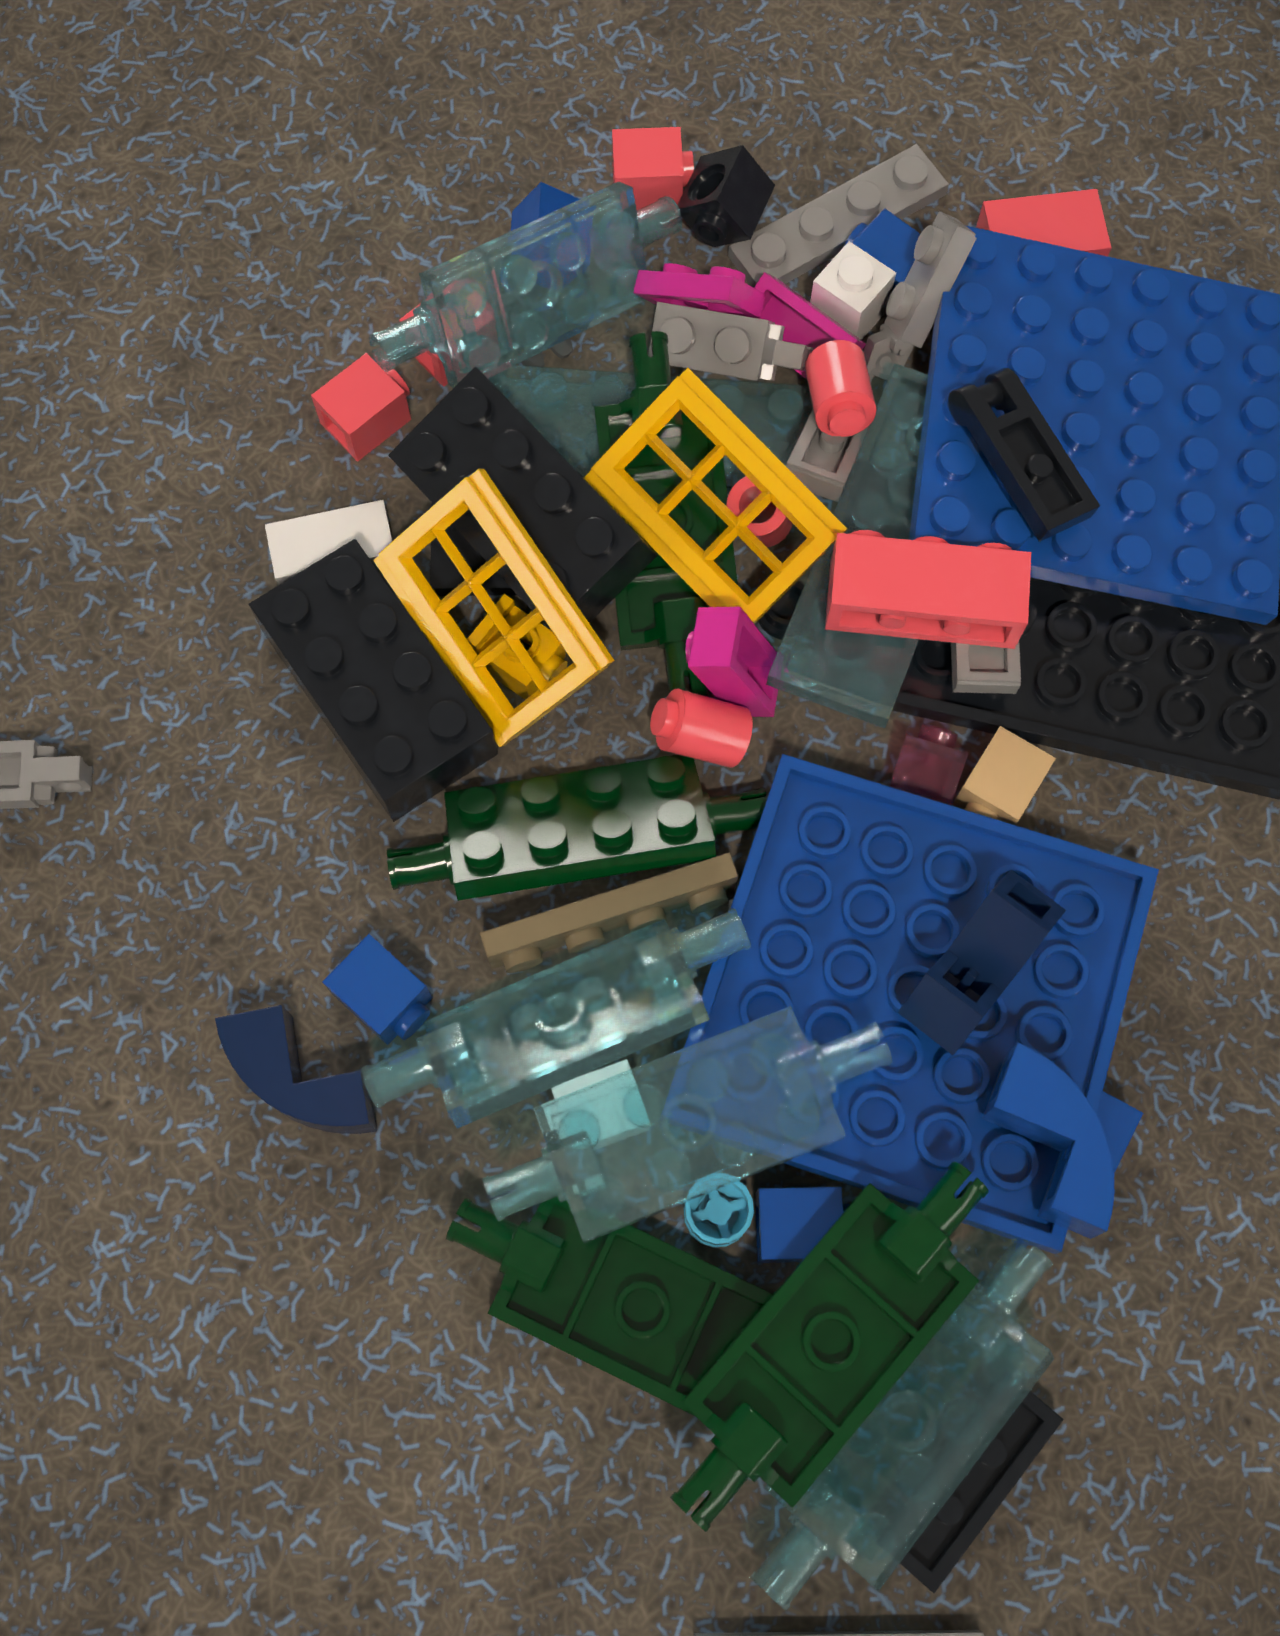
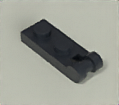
[948,368,1100,542]

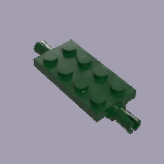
[594,331,738,697]
[387,755,768,901]
[670,1162,989,1532]
[446,1186,773,1416]

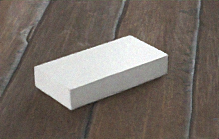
[265,500,393,585]

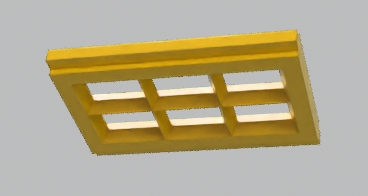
[584,368,848,624]
[373,469,615,747]

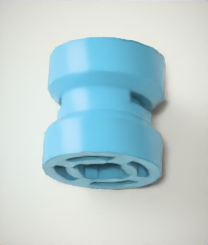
[683,1174,754,1248]

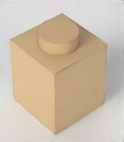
[952,726,1056,825]

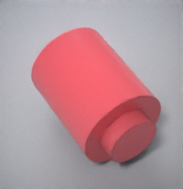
[805,340,877,437]
[727,476,793,548]
[650,689,753,768]

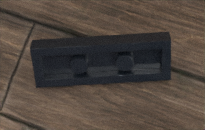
[874,1371,1064,1593]

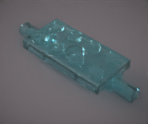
[369,182,682,388]
[361,908,752,1129]
[482,1006,892,1243]
[750,1238,1055,1611]

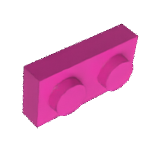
[633,263,766,318]

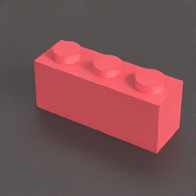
[825,530,1031,649]

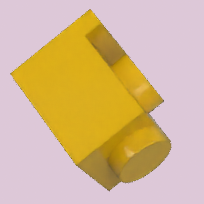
[467,594,568,700]

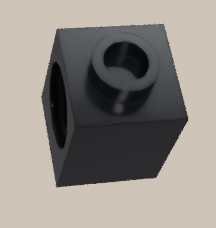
[675,145,775,247]

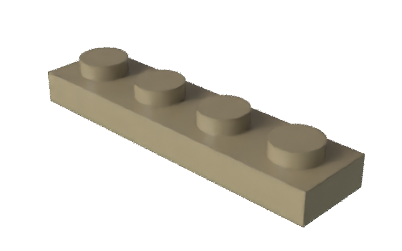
[480,852,738,973]

